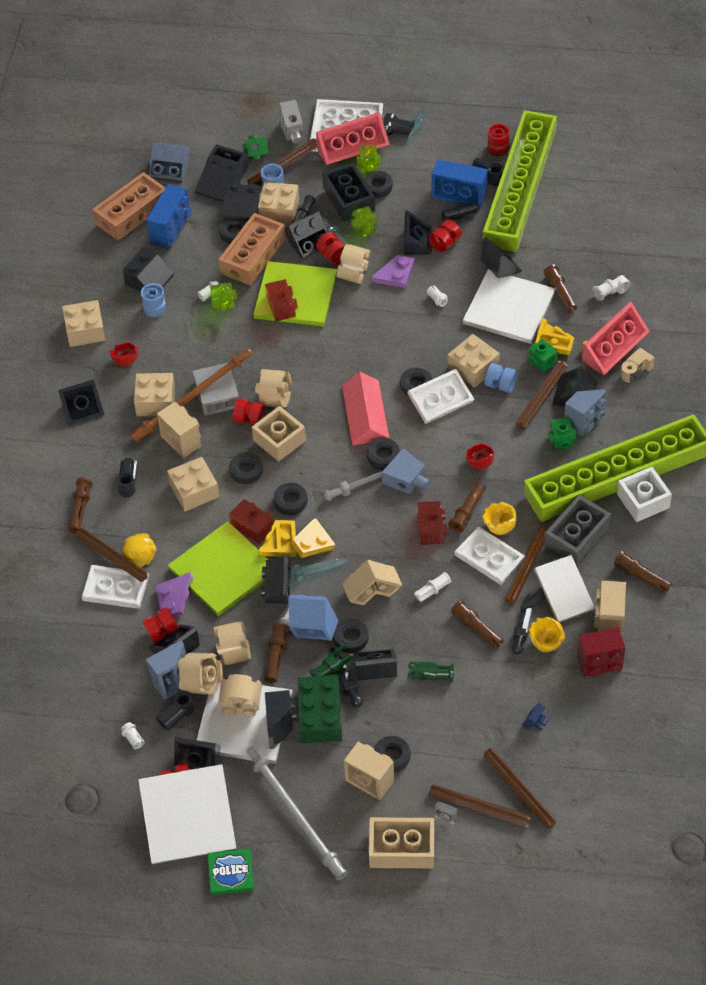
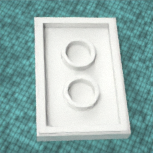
[407,369,474,424]
[455,526,525,585]
[534,555,595,623]
[82,565,149,609]

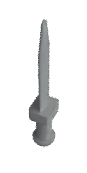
[324,472,382,501]

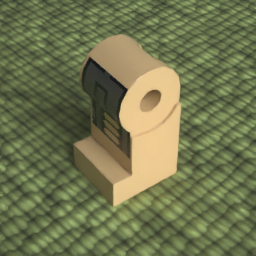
[621,348,654,383]

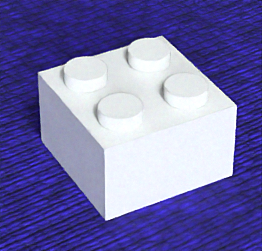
[617,467,672,522]

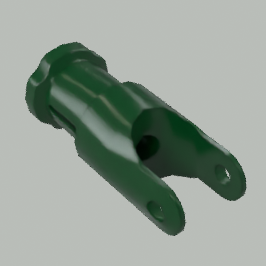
[309,645,354,677]
[408,661,454,682]

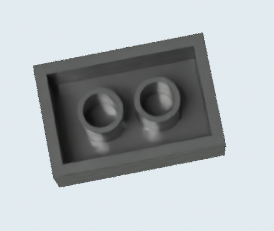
[544,495,611,566]

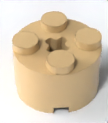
[337,244,370,284]
[255,369,291,408]
[214,621,251,666]
[178,653,223,694]
[218,674,262,717]

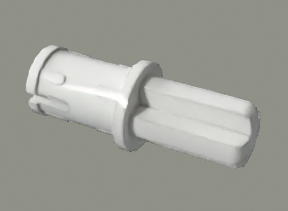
[414,572,451,602]

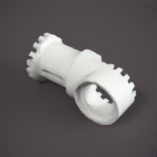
[592,275,630,301]

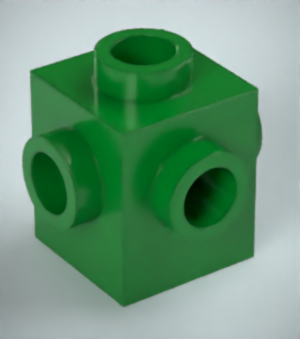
[242,134,269,160]
[528,339,557,373]
[548,418,576,450]

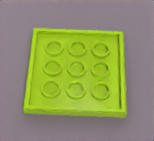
[253,261,337,327]
[168,521,269,617]

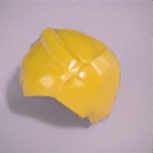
[482,502,517,535]
[122,533,156,568]
[528,617,565,653]

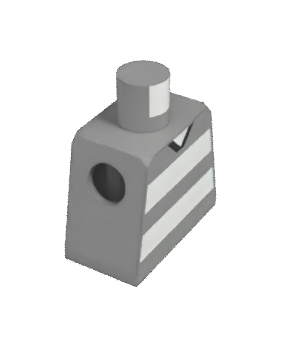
[280,100,303,144]

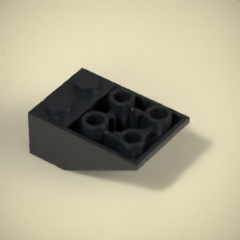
[195,144,248,202]

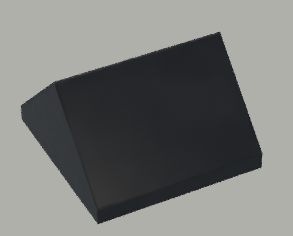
[404,210,432,255]
[480,236,522,279]
[553,366,598,407]
[58,379,104,426]
[149,624,200,655]
[354,649,397,681]
[174,737,221,770]

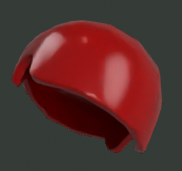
[109,342,139,367]
[465,443,495,470]

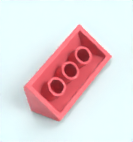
[316,112,390,165]
[582,302,650,375]
[342,371,389,445]

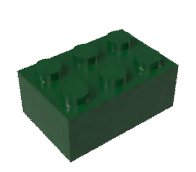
[297,675,342,743]

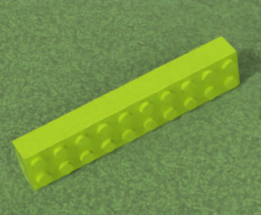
[483,110,557,253]
[524,414,706,522]

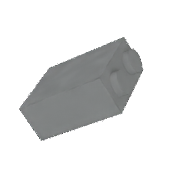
[193,363,239,416]

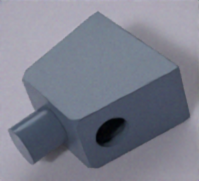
[382,449,430,494]

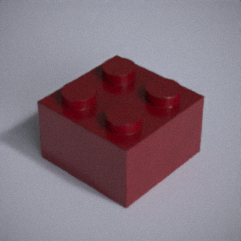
[577,627,626,677]

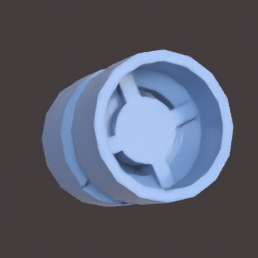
[261,164,284,186]
[141,283,166,317]
[485,363,517,393]

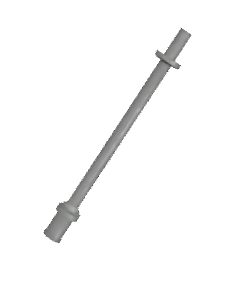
[246,747,348,881]

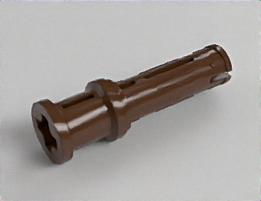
[543,264,578,313]
[68,477,93,533]
[448,482,486,533]
[614,550,672,593]
[451,599,504,649]
[264,623,290,683]

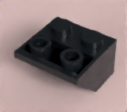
[285,211,328,258]

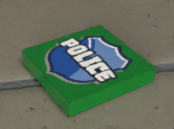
[208,848,254,895]

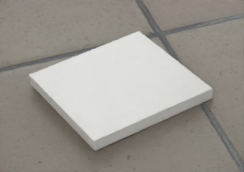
[310,99,383,155]
[463,269,555,344]
[197,683,292,764]
[138,765,236,864]

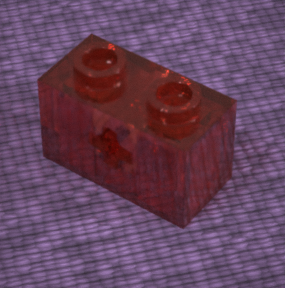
[265,279,298,322]
[229,499,274,544]
[417,501,447,545]

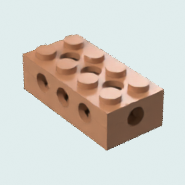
[92,172,165,241]
[218,213,286,286]

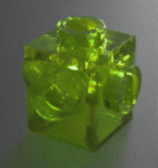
[356,145,381,173]
[351,206,377,237]
[210,283,237,311]

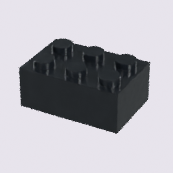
[322,163,375,222]

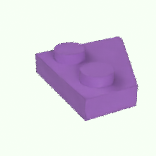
[372,255,415,288]
[156,572,194,618]

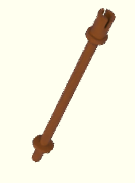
[130,349,252,443]

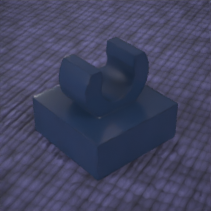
[522,703,549,730]

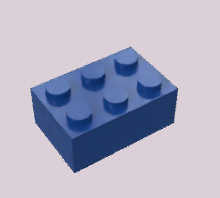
[431,159,488,208]
[146,184,191,249]

